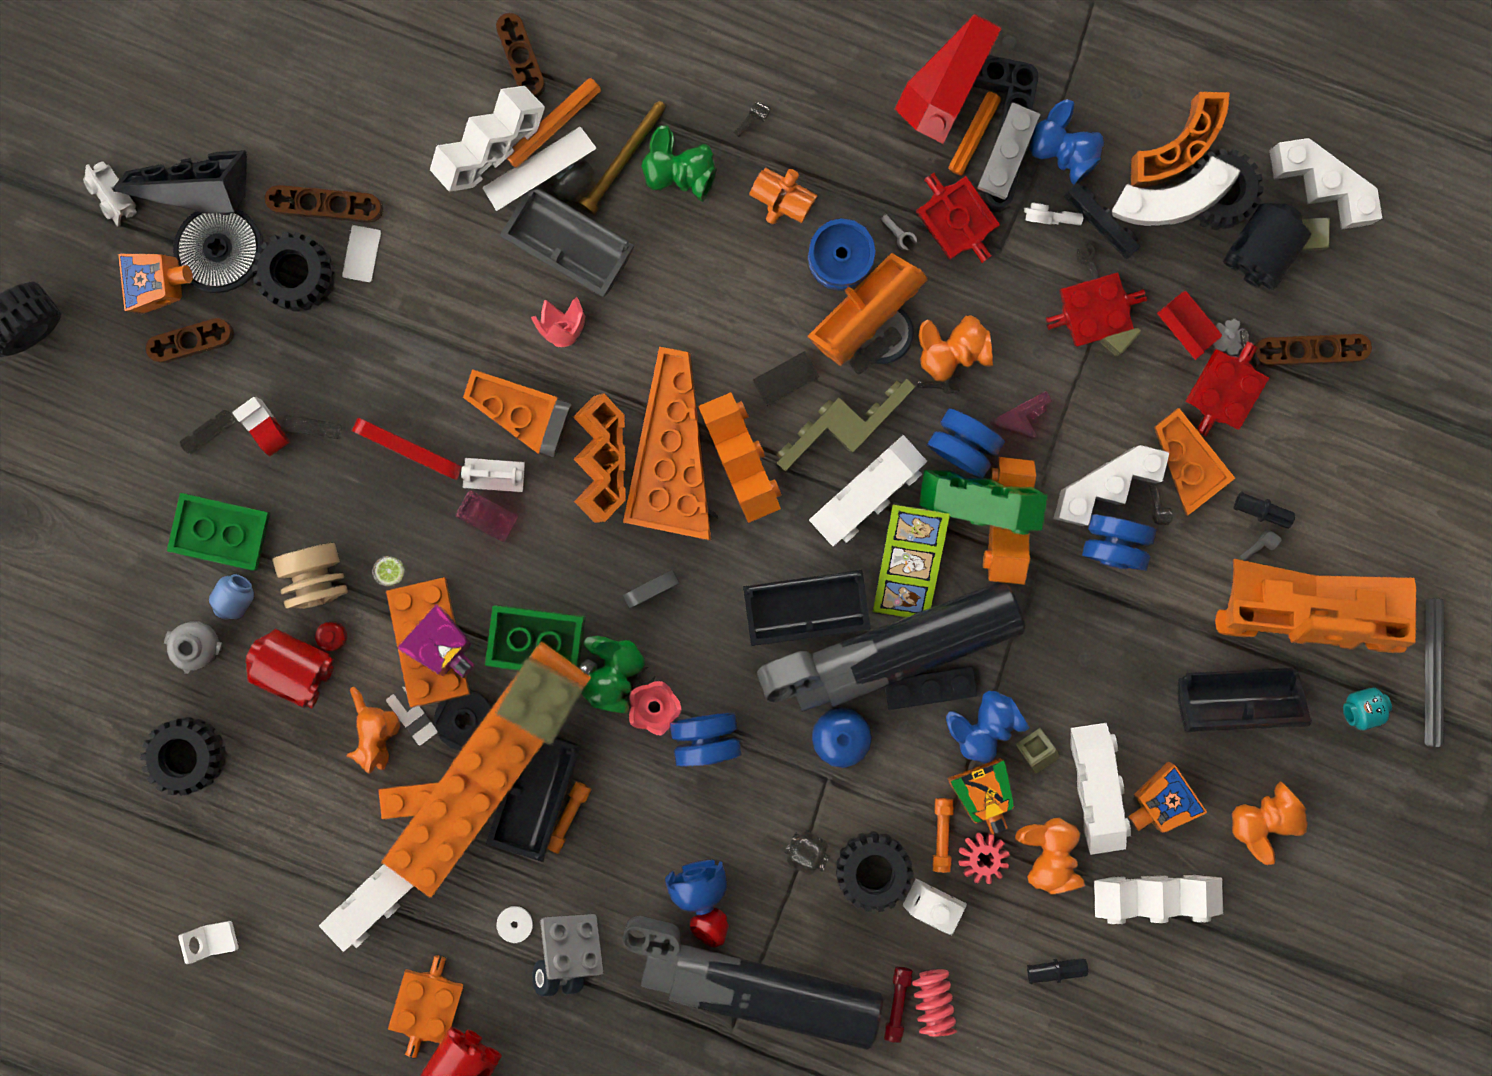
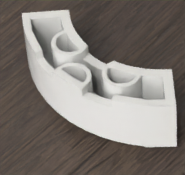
[1112,157,1240,226]

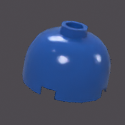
[812,707,872,768]
[665,860,727,915]

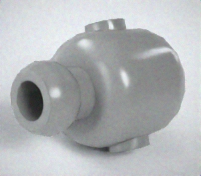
[164,621,223,674]

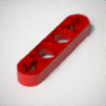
[352,417,462,480]

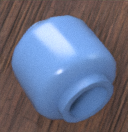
[209,574,254,620]

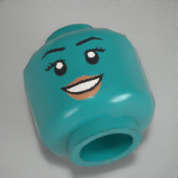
[1343,688,1392,730]

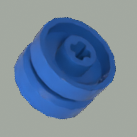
[808,218,876,291]
[926,408,1005,479]
[1082,515,1157,571]
[670,713,741,766]

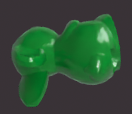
[641,125,717,202]
[581,636,645,713]

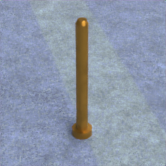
[578,101,665,215]

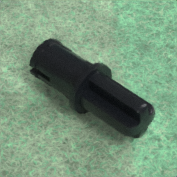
[1234,491,1295,529]
[1027,958,1089,984]

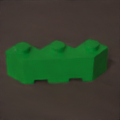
[919,470,1048,535]

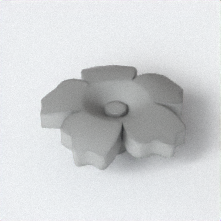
[1213,318,1249,355]

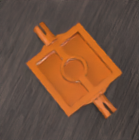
[388,955,464,1058]

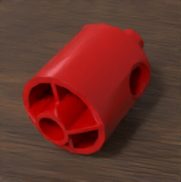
[246,628,334,709]
[420,1027,502,1076]

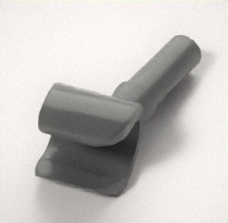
[1240,530,1282,561]

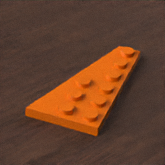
[623,347,711,540]

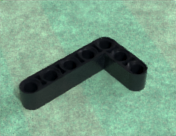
[972,55,1039,212]

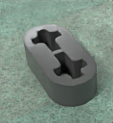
[540,399,572,457]
[622,570,679,608]

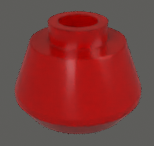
[690,908,729,947]

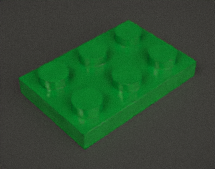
[167,493,270,571]

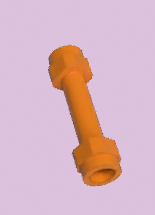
[548,781,592,854]
[932,798,953,872]

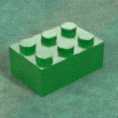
[485,605,586,670]

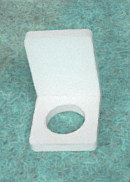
[179,921,239,964]

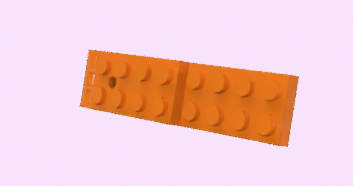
[381,642,591,898]

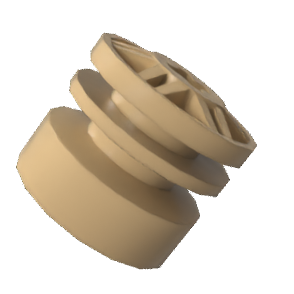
[272,543,348,609]

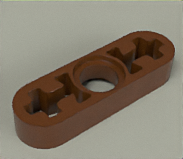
[496,13,545,98]
[146,318,234,363]

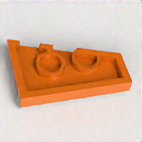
[463,369,559,455]
[1154,408,1235,516]

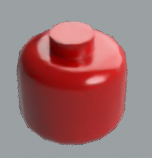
[315,621,347,651]

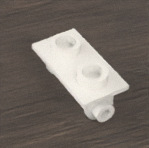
[83,162,137,227]
[461,458,525,492]

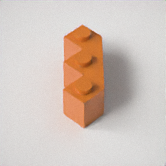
[698,392,782,523]
[573,393,626,523]

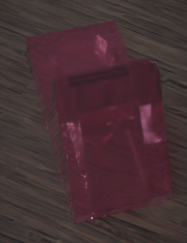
[990,391,1052,439]
[455,490,519,542]

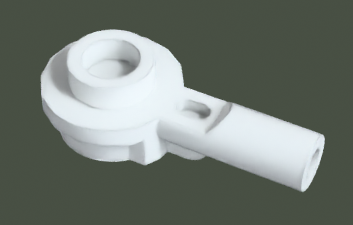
[1024,203,1083,225]

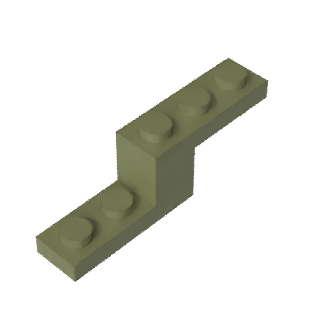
[776,379,915,472]

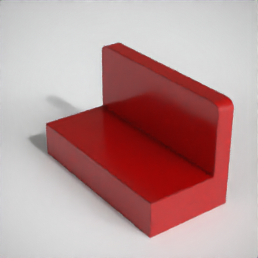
[1157,291,1222,360]

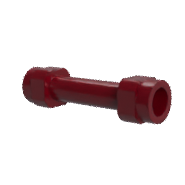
[884,967,913,1043]

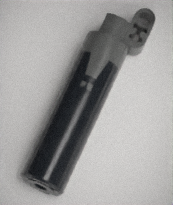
[757,582,1025,712]
[623,916,883,1050]

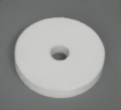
[497,906,533,943]

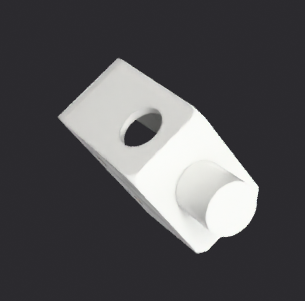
[903,879,967,935]

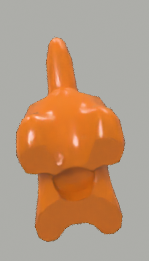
[346,687,400,773]

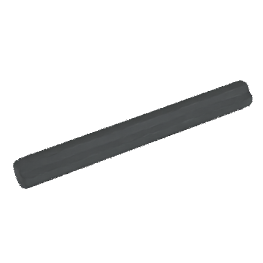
[1425,598,1444,747]

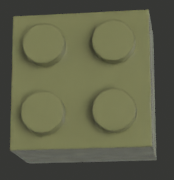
[496,657,584,744]

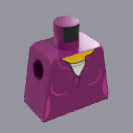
[397,604,475,678]

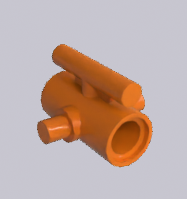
[749,167,818,224]

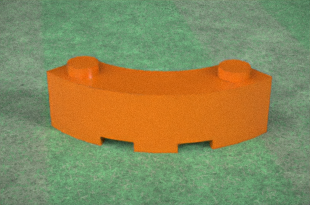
[1131,92,1230,188]
[983,457,1036,585]

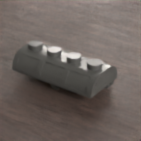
[500,187,634,297]

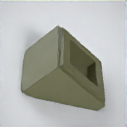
[1302,218,1330,251]
[1100,328,1141,356]
[1016,728,1060,774]

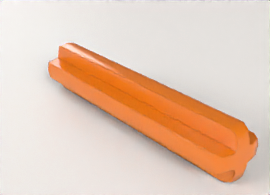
[949,92,1001,175]

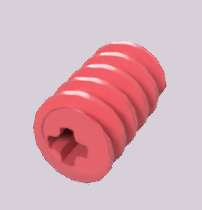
[912,969,957,1037]

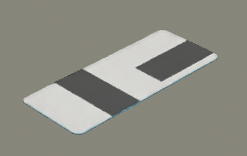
[386,687,437,745]

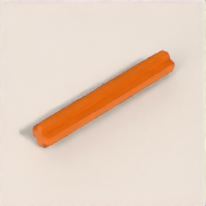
[506,78,601,168]

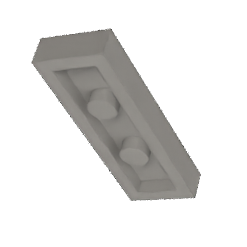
[977,102,1040,200]

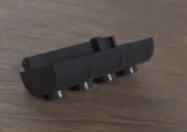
[743,570,871,646]
[1178,668,1312,732]
[486,737,581,862]

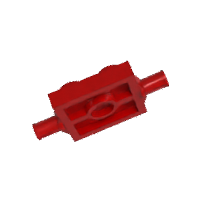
[916,173,1000,263]
[1046,272,1147,347]
[1185,342,1269,437]

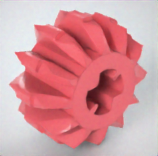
[958,832,1010,884]

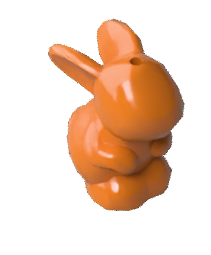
[919,315,993,382]
[1232,781,1308,865]
[1015,818,1085,894]

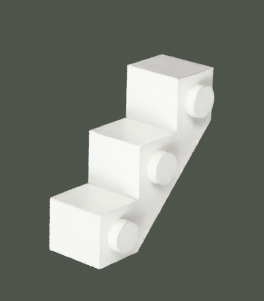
[430,86,545,192]
[1270,138,1382,229]
[809,435,927,546]
[1054,445,1169,526]
[1071,723,1131,855]
[319,864,413,952]
[1094,875,1223,924]

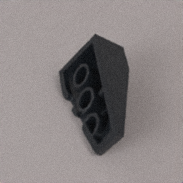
[114,150,247,215]

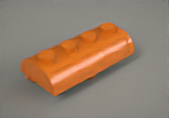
[807,253,928,366]

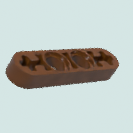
[265,185,383,223]
[1253,334,1372,366]

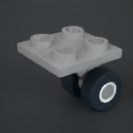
[532,914,603,996]

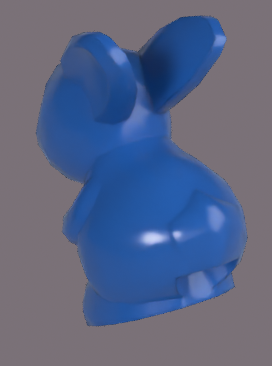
[1029,99,1104,185]
[946,691,1030,764]

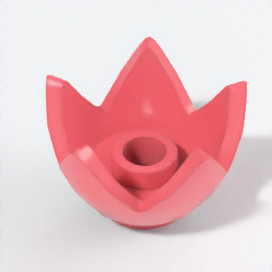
[531,297,585,347]
[629,681,682,735]

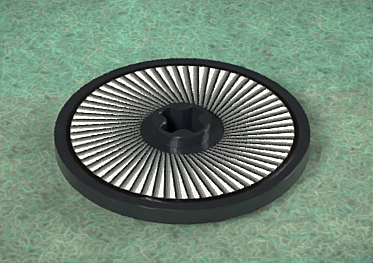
[173,209,263,293]

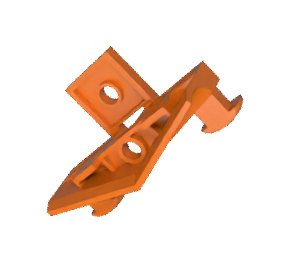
[1215,559,1416,653]

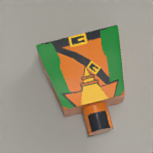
[947,758,1014,834]

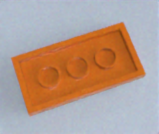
[386,577,470,708]

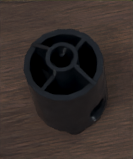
[1223,203,1311,290]

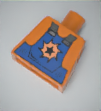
[118,254,193,314]
[1128,762,1207,833]

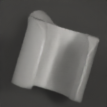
[881,214,917,250]

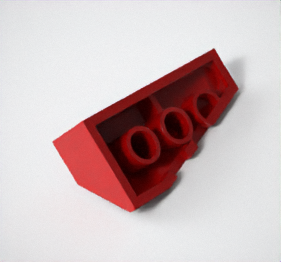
[895,14,1002,144]

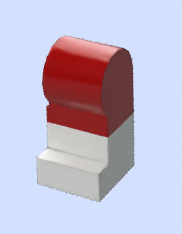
[232,397,290,457]

